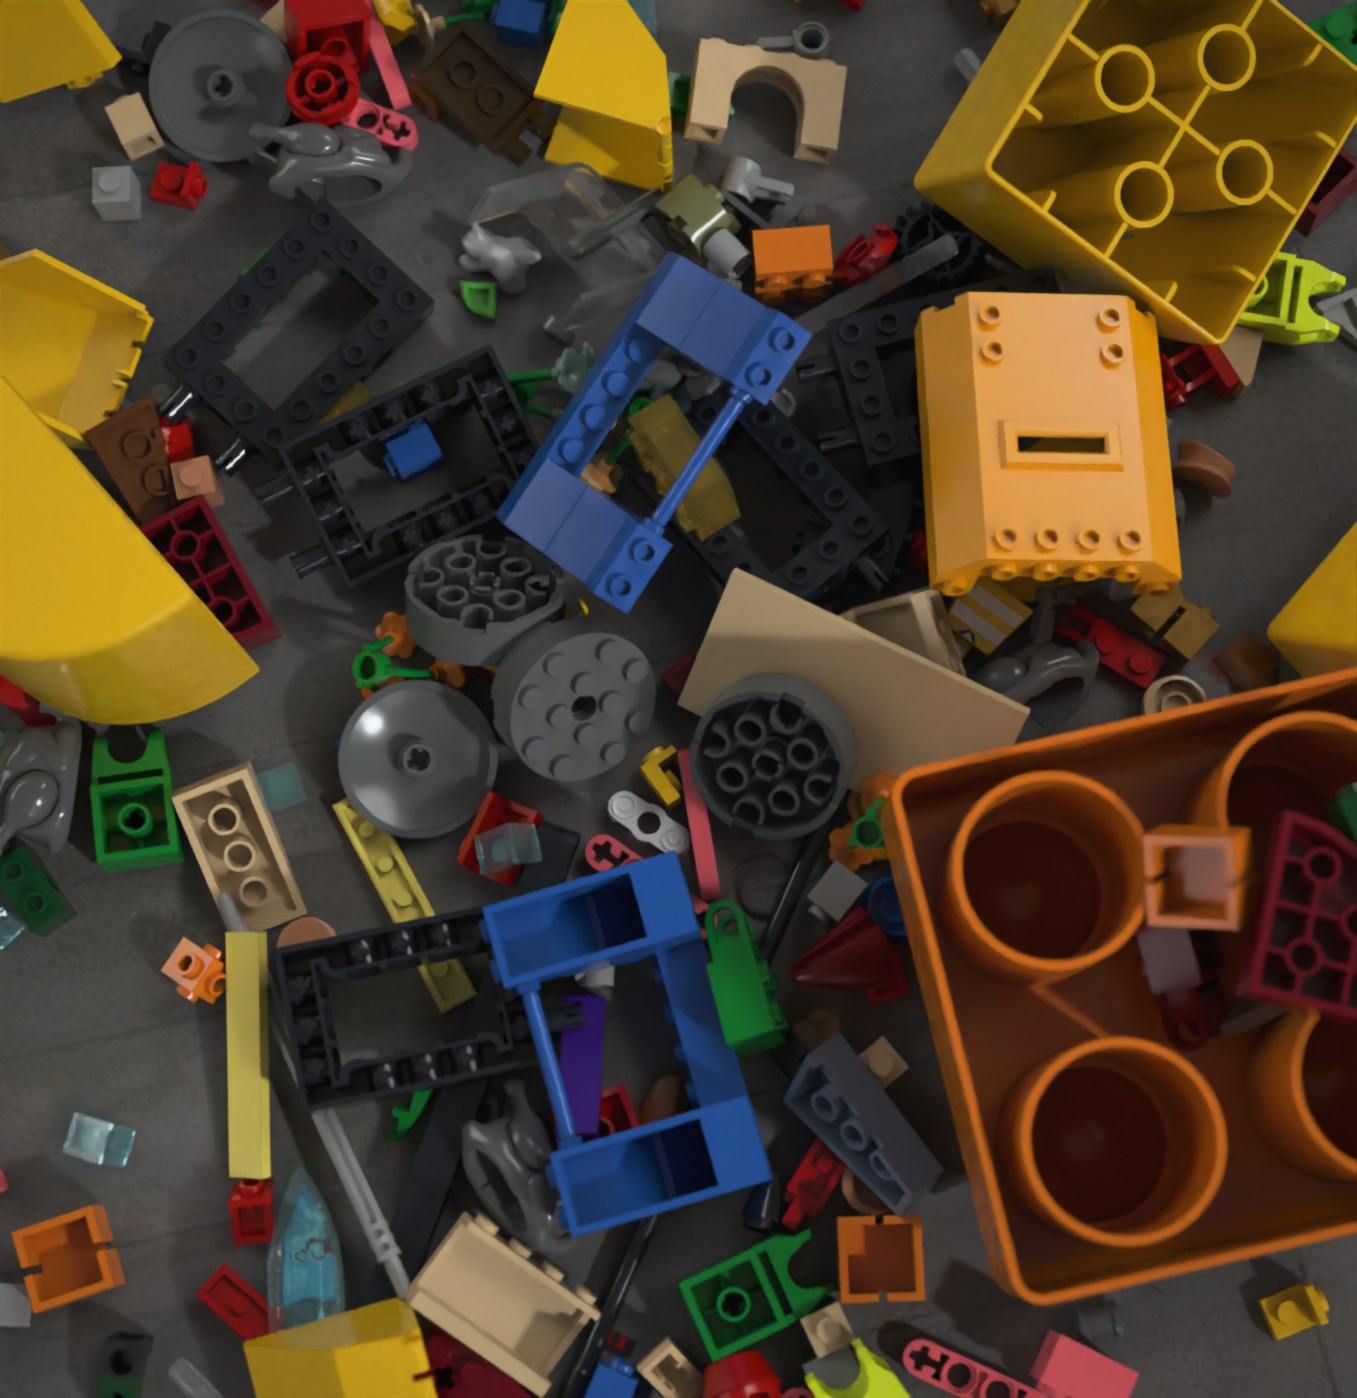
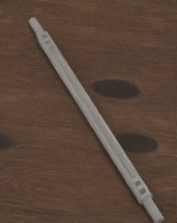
[217,892,411,1301]

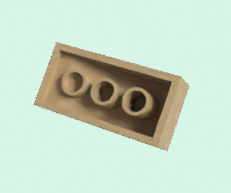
[171,761,307,932]

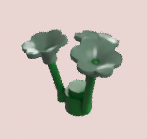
[505,342,596,424]

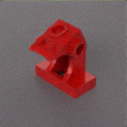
[1160,342,1241,413]

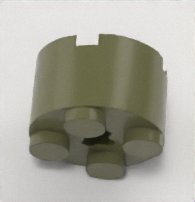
[652,174,741,265]

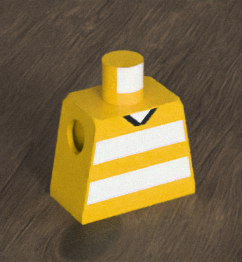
[946,576,1033,661]

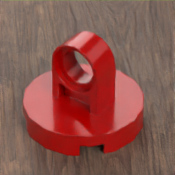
[832,223,904,299]

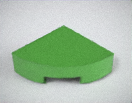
[460,281,498,323]

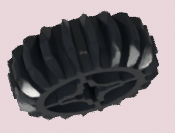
[888,199,989,297]

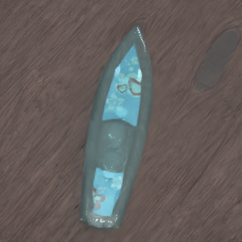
[267,1167,345,1334]

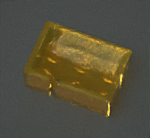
[627,393,741,541]

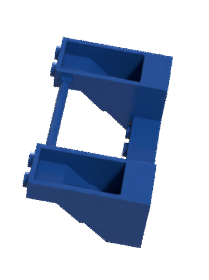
[496,251,812,614]
[479,850,774,1238]

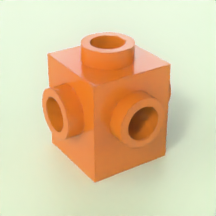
[161,937,226,1005]

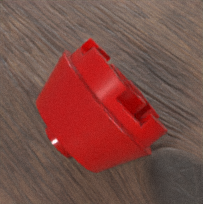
[285,52,360,128]
[702,1350,783,1398]

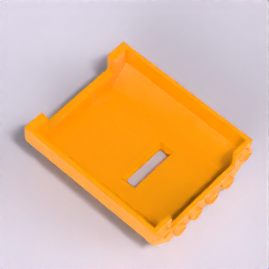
[914,292,1182,599]

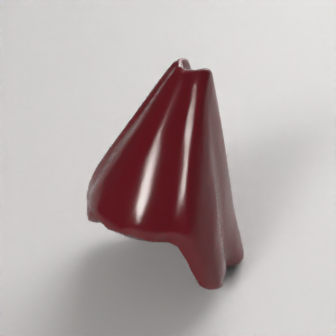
[787,907,891,991]

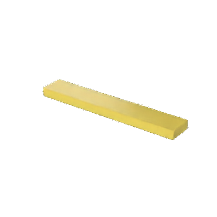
[332,797,477,1014]
[225,932,271,1179]

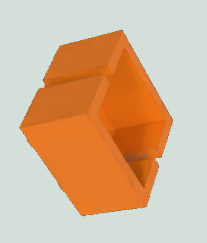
[751,225,833,306]
[1143,825,1254,930]
[11,1205,126,1314]
[835,1214,925,1303]

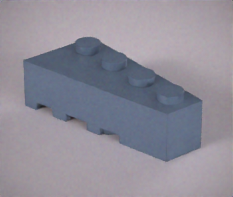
[783,1032,944,1218]

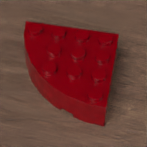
[139,494,282,651]
[1236,810,1357,1026]

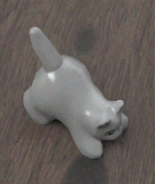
[458,223,541,294]

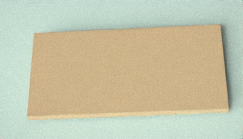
[677,567,1031,795]

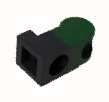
[99,1331,154,1398]

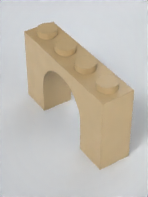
[684,38,847,165]

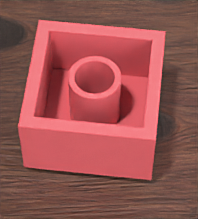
[1029,1329,1139,1398]

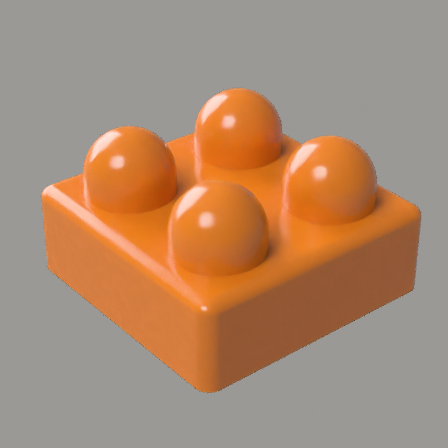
[881,667,1357,1305]

